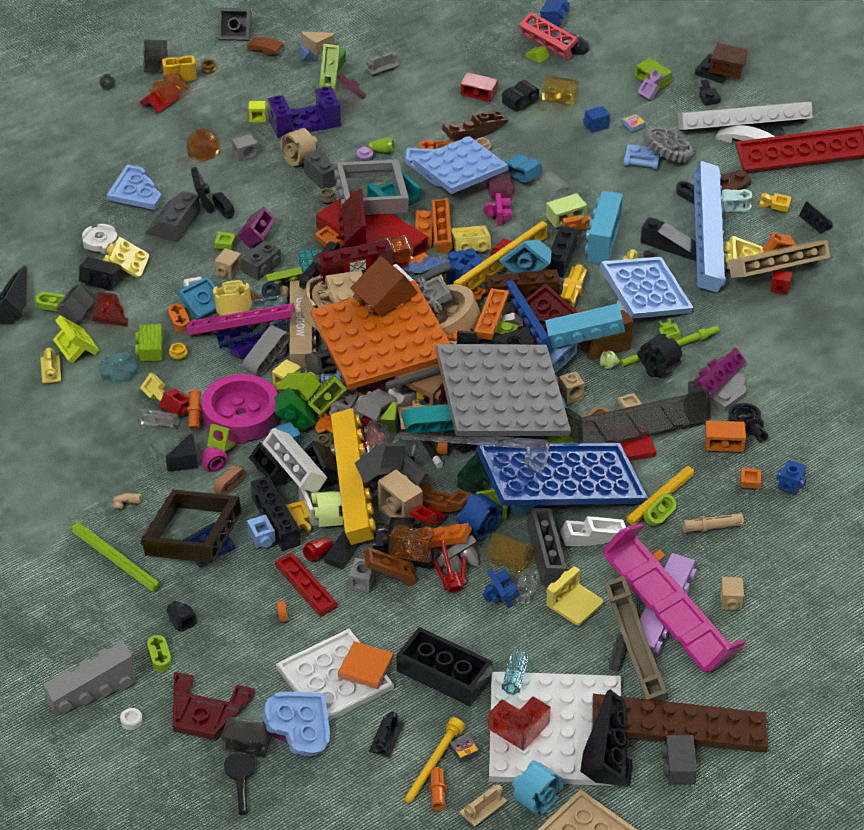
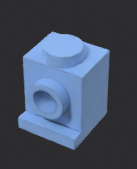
[247,515,275,548]

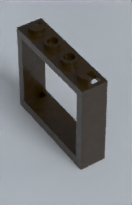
[141,489,242,563]

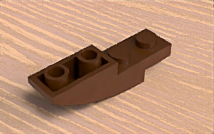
[442,111,508,140]

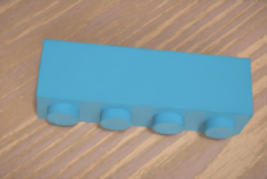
[545,303,625,348]

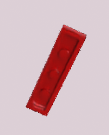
[275,553,338,617]

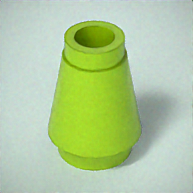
[369,137,395,154]

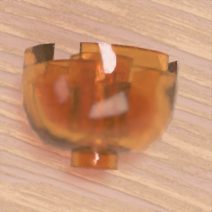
[187,129,220,161]

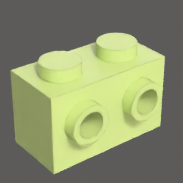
[546,193,587,228]

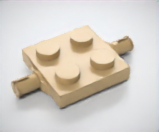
[317,270,363,303]

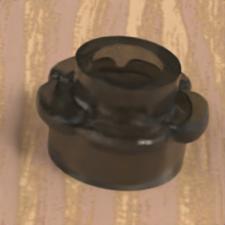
[99,74,115,90]

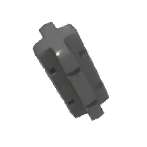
[609,634,626,671]

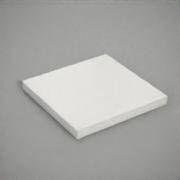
[276,629,394,721]

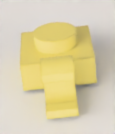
[140,373,165,401]

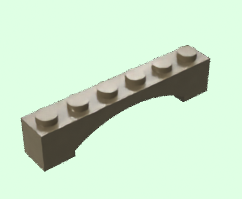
[604,576,669,701]

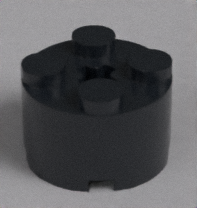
[637,334,682,377]

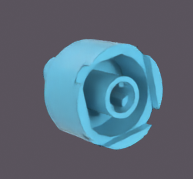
[512,760,564,815]

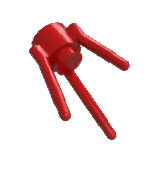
[434,540,466,593]

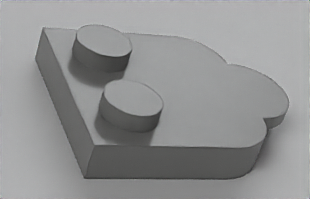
[696,373,746,412]

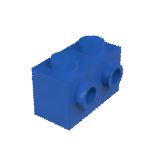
[540,0,570,26]

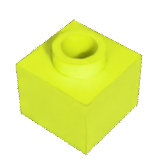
[249,101,266,122]

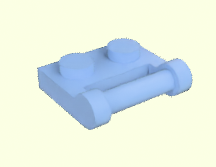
[624,144,660,170]

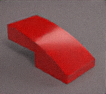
[409,505,446,525]

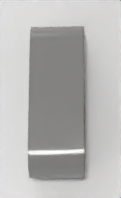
[243,325,290,377]

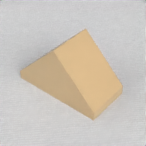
[302,31,334,56]

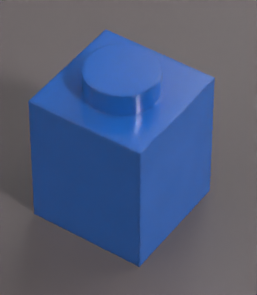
[583,106,610,133]

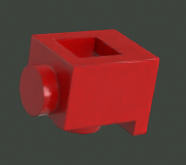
[158,388,189,417]

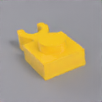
[286,500,311,534]

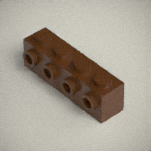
[485,269,560,302]

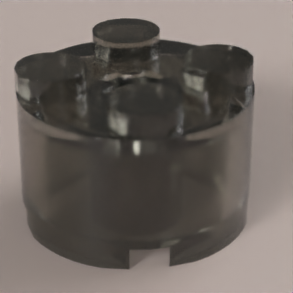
[143,39,168,72]

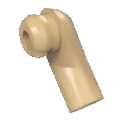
[112,493,141,509]

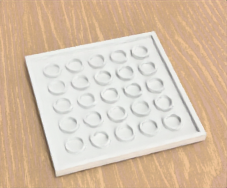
[489,672,621,786]

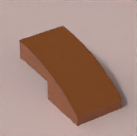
[247,37,284,55]

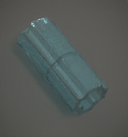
[502,649,529,695]

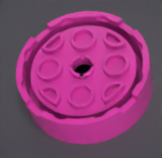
[202,374,279,444]

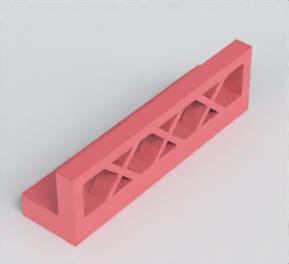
[519,12,579,61]

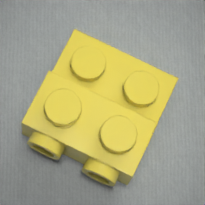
[451,225,491,252]
[723,236,764,275]

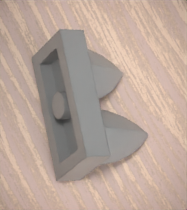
[437,535,479,573]

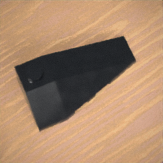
[0,265,27,324]

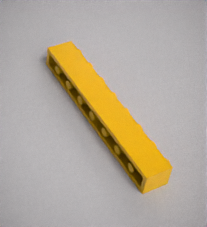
[331,408,376,545]

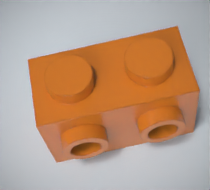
[704,421,746,452]

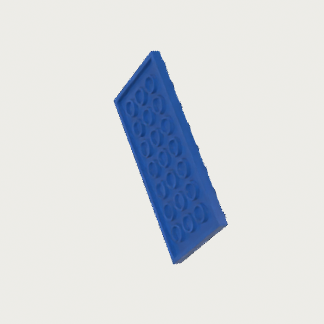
[476,443,648,506]

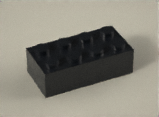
[396,627,493,706]

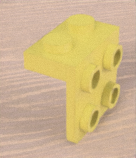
[102,237,149,278]
[546,566,603,626]

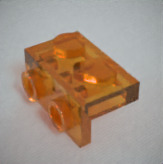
[149,71,189,104]
[389,525,434,563]

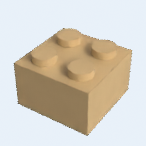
[378,470,423,523]

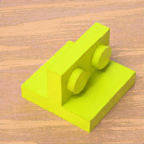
[53,315,99,363]

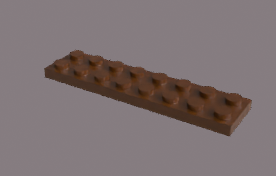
[591,693,768,753]

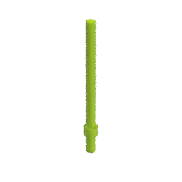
[620,326,720,367]

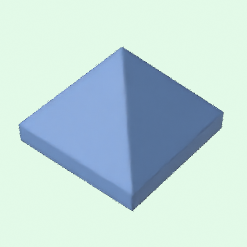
[300,44,318,61]

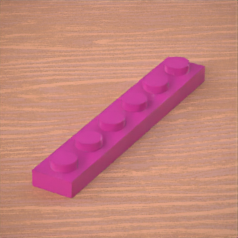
[186,303,296,336]

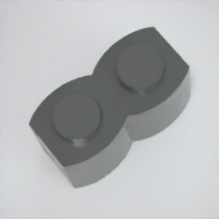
[56,283,95,324]

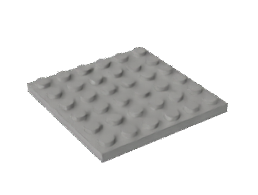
[435,344,571,436]

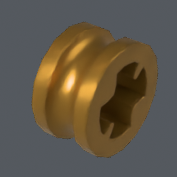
[201,59,216,74]

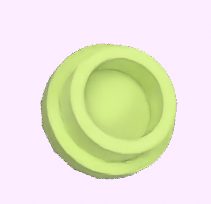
[600,350,620,369]

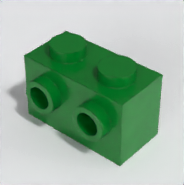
[274,387,315,433]

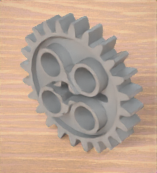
[642,125,695,163]

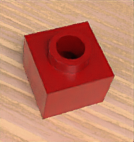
[770,270,792,295]

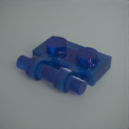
[215,325,256,349]

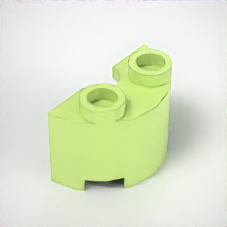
[310,491,343,527]

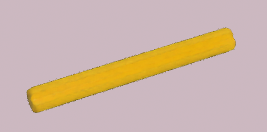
[626,466,694,526]

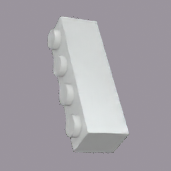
[262,428,327,493]

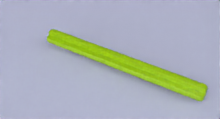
[71,522,160,592]

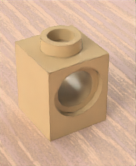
[215,248,242,279]
[559,371,585,405]
[720,577,744,610]

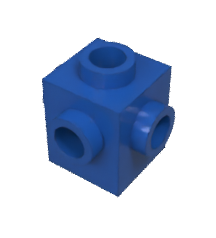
[776,460,807,495]

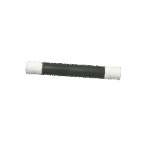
[416,433,443,468]

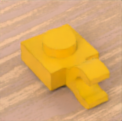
[759,193,791,212]

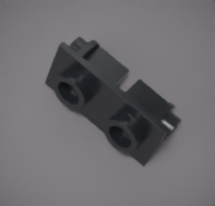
[799,201,833,234]
[369,711,404,757]

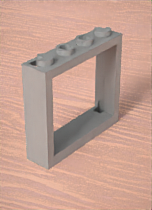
[334,159,409,215]

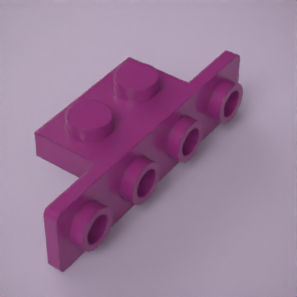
[694,348,746,397]

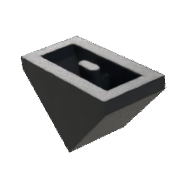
[165,434,198,472]

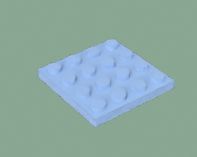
[413,136,508,194]
[599,257,693,319]

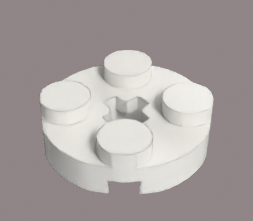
[82,224,118,254]

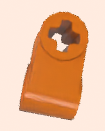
[763,232,797,252]

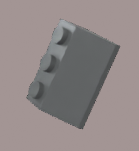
[146,191,200,242]

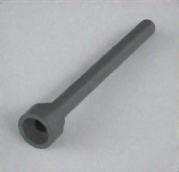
[385,366,441,389]

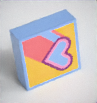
[622,114,646,132]

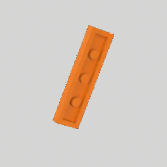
[474,288,509,340]

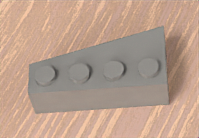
[43,638,136,716]

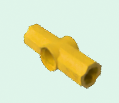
[561,264,587,308]

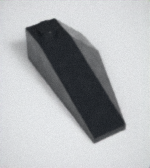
[640,217,697,262]
[580,689,632,787]

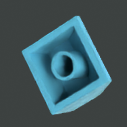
[499,240,552,273]

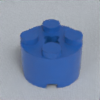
[446,248,482,285]
[456,493,503,540]

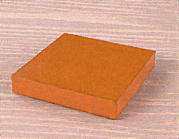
[338,641,394,689]

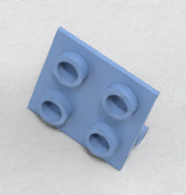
[403,256,450,278]

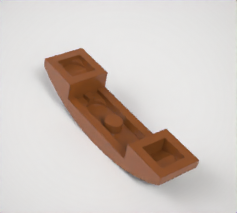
[421,482,473,512]

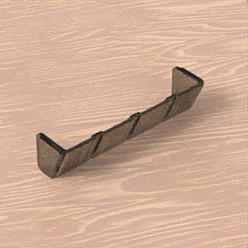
[565,381,711,443]

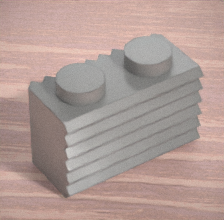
[356,388,397,422]

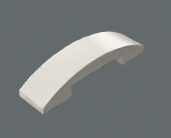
[716,125,775,143]

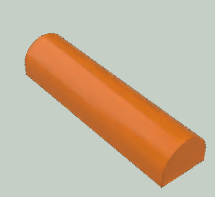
[431,198,452,254]

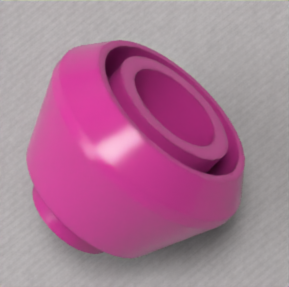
[202,447,227,472]

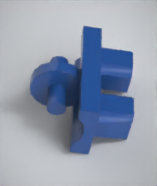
[483,569,520,608]

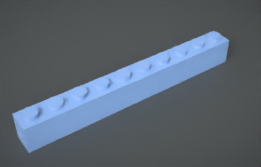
[693,161,726,293]

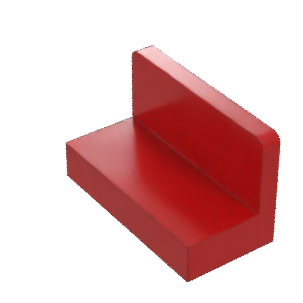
[140,81,180,113]

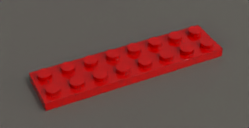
[735,125,864,173]

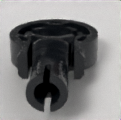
[728,403,768,443]

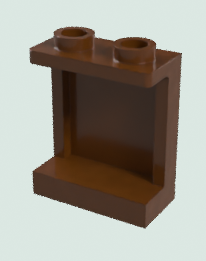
[708,43,749,79]

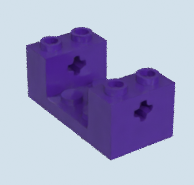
[267,86,341,138]

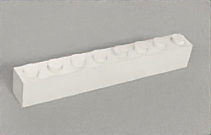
[678,102,813,130]

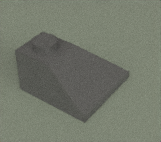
[218,8,252,40]

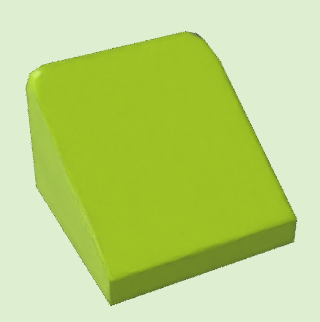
[525,46,549,63]

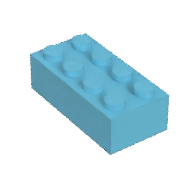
[585,191,623,263]

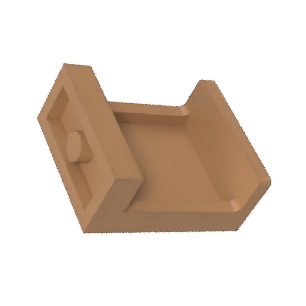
[394,363,444,406]

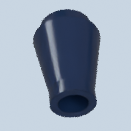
[261,282,280,300]

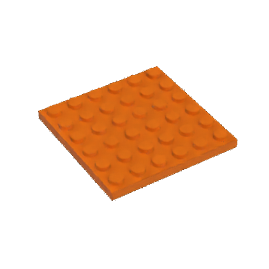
[310,280,450,390]

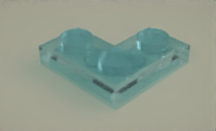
[250,294,288,326]

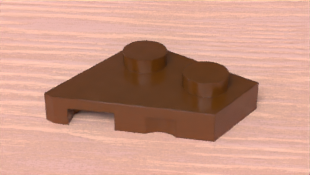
[720,170,751,191]

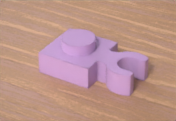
[637,69,664,101]

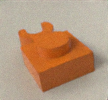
[562,215,592,234]
[314,225,341,247]

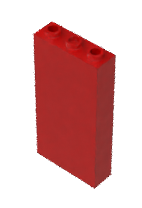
[316,190,428,268]

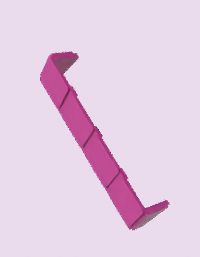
[603,523,746,672]

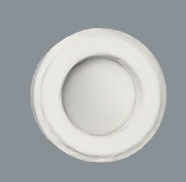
[120,708,143,730]

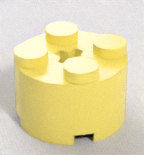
[213,280,253,316]

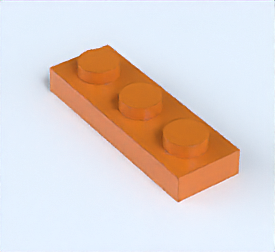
[415,210,433,249]

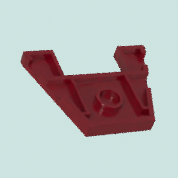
[172,672,255,740]

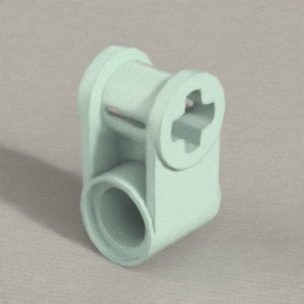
[721,189,752,213]

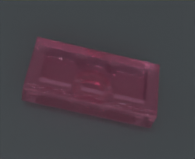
[337,73,367,100]

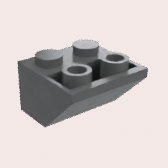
[355,441,407,484]

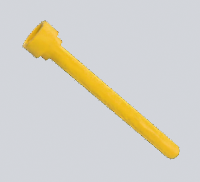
[405,717,465,803]

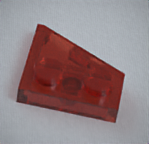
[92,292,128,327]

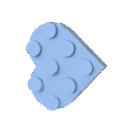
[262,692,330,757]

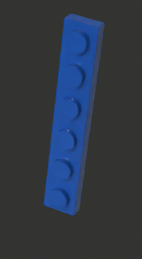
[506,280,553,353]

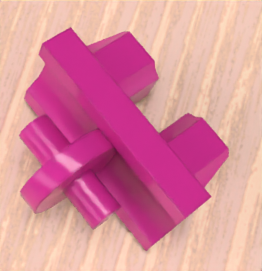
[483,193,512,226]

